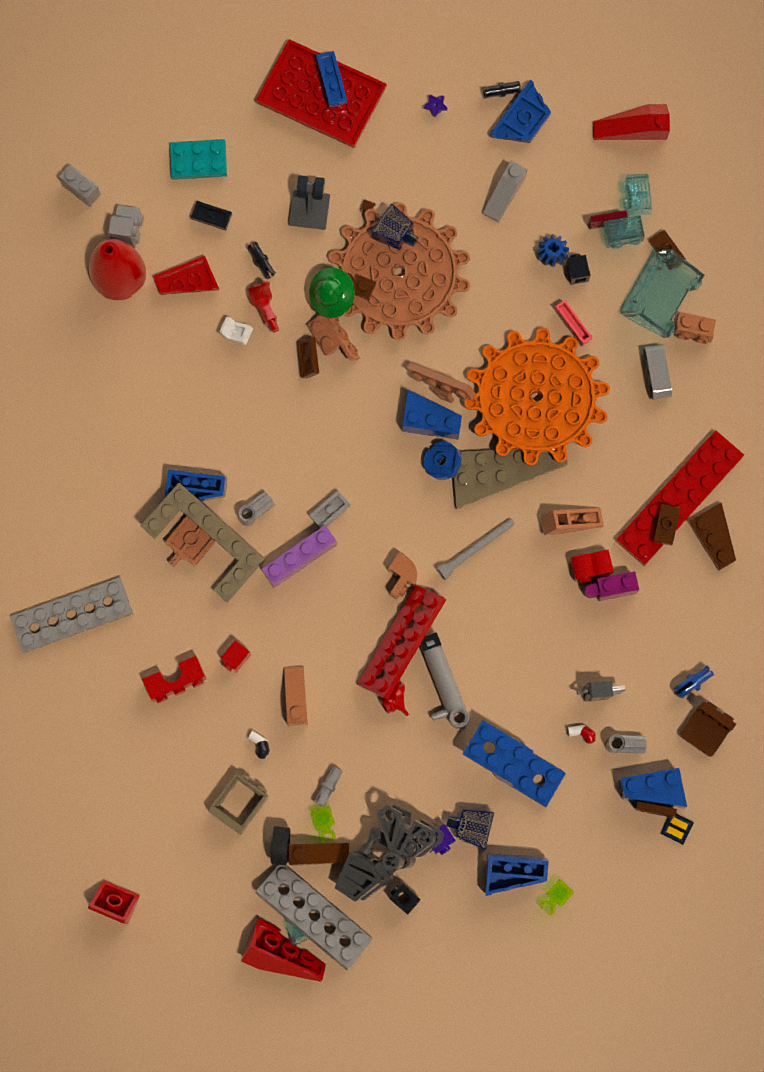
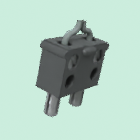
[577,681,625,702]

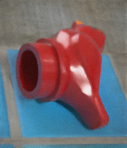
[380,682,409,716]

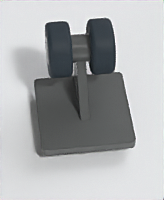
[289,175,330,230]

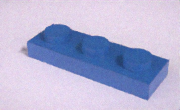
[316,51,347,108]

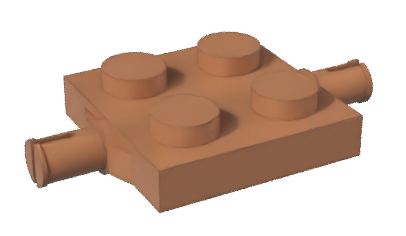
[165,516,216,567]

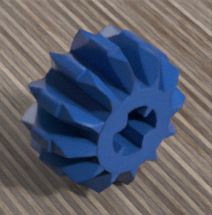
[537,234,569,267]

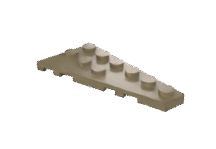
[454,448,568,509]

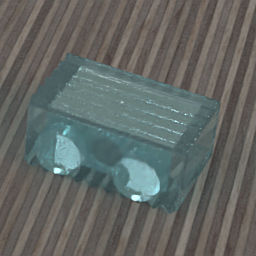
[622,174,652,216]
[602,215,645,249]

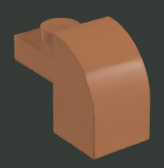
[388,552,417,599]

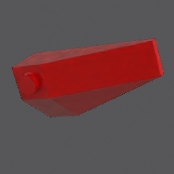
[593,104,670,140]
[241,918,326,982]

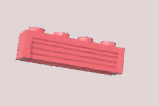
[555,300,592,346]

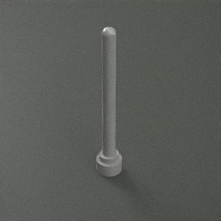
[436,519,514,580]

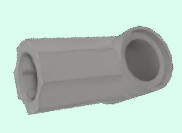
[238,492,275,526]
[605,734,646,753]

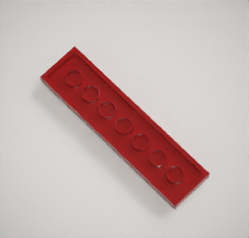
[616,430,744,566]

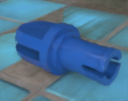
[674,665,714,698]

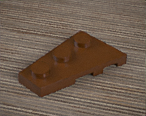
[688,502,736,571]

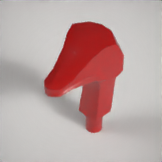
[248,281,279,333]

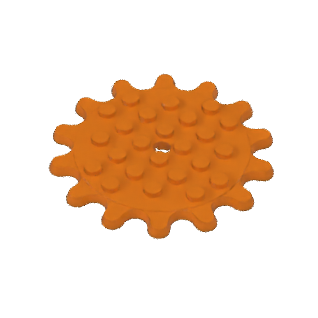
[464,328,610,466]

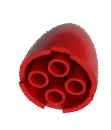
[89,239,146,300]

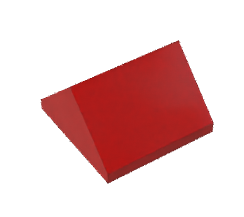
[88,880,140,924]

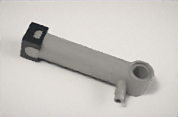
[420,632,469,729]

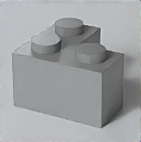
[108,205,144,248]

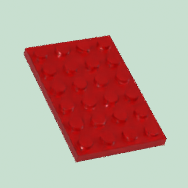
[256,39,387,148]

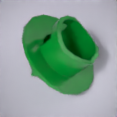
[309,267,355,318]

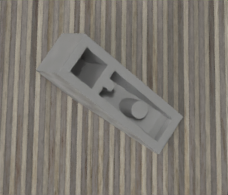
[483,161,527,223]

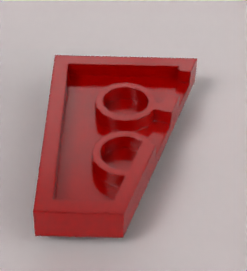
[153,256,219,295]

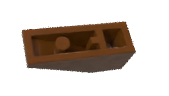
[289,843,349,866]

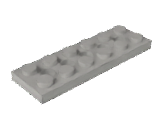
[10,577,133,653]
[255,865,372,971]

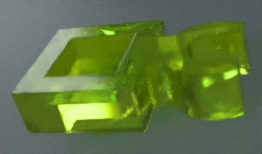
[311,806,336,843]
[540,879,574,916]

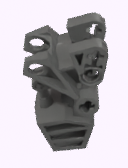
[335,805,444,902]

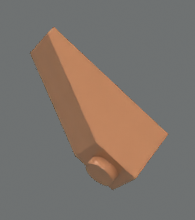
[541,508,604,535]
[284,666,308,726]

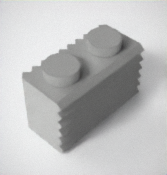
[59,165,101,206]

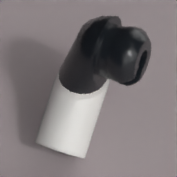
[248,731,270,759]

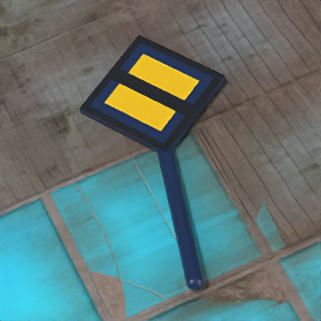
[660,806,694,845]

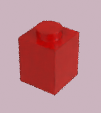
[220,640,251,673]

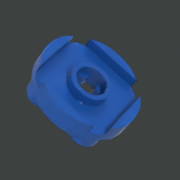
[424,441,462,480]

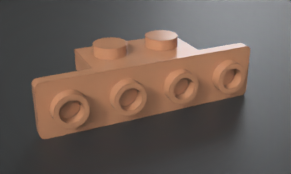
[307,315,360,360]

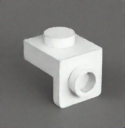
[220,317,253,345]

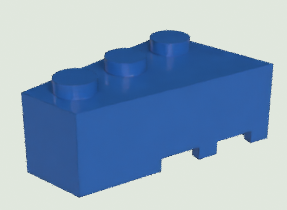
[402,390,462,440]
[165,470,228,502]
[618,768,687,809]
[485,853,549,896]

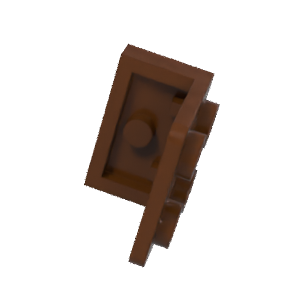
[680,701,736,757]

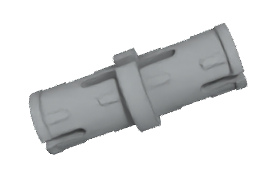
[313,766,343,807]

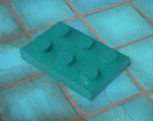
[170,139,227,180]

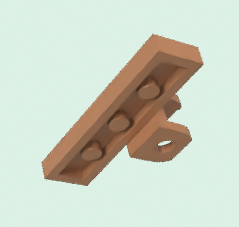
[407,362,476,403]

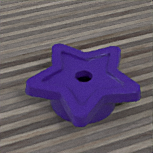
[424,95,448,117]

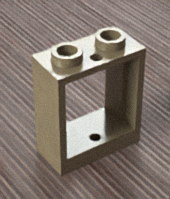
[208,772,269,835]

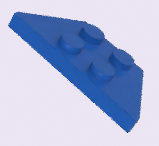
[490,79,551,143]

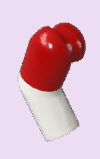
[568,725,596,744]

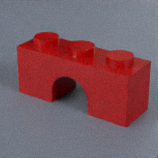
[142,656,207,704]

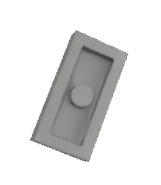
[309,491,351,528]

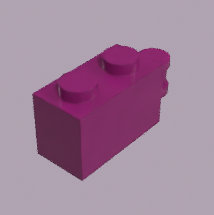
[584,571,639,601]

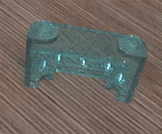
[620,249,705,338]

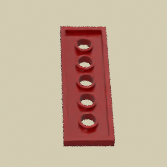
[357,585,446,700]

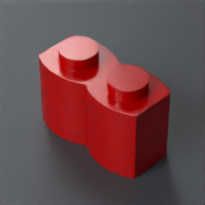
[570,549,614,584]

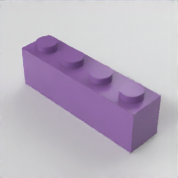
[262,525,337,588]

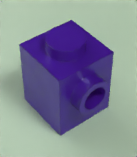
[428,824,456,855]

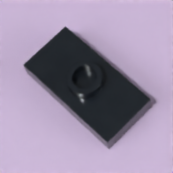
[191,201,232,231]

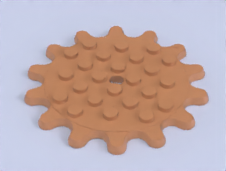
[329,203,470,341]

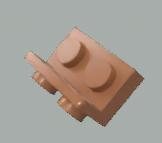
[674,312,716,344]

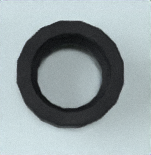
[271,826,291,865]

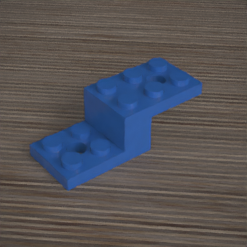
[462,720,566,808]

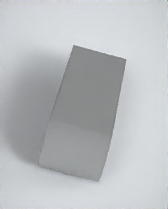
[643,344,672,400]

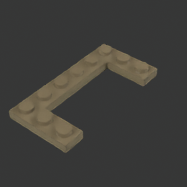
[140,483,265,603]

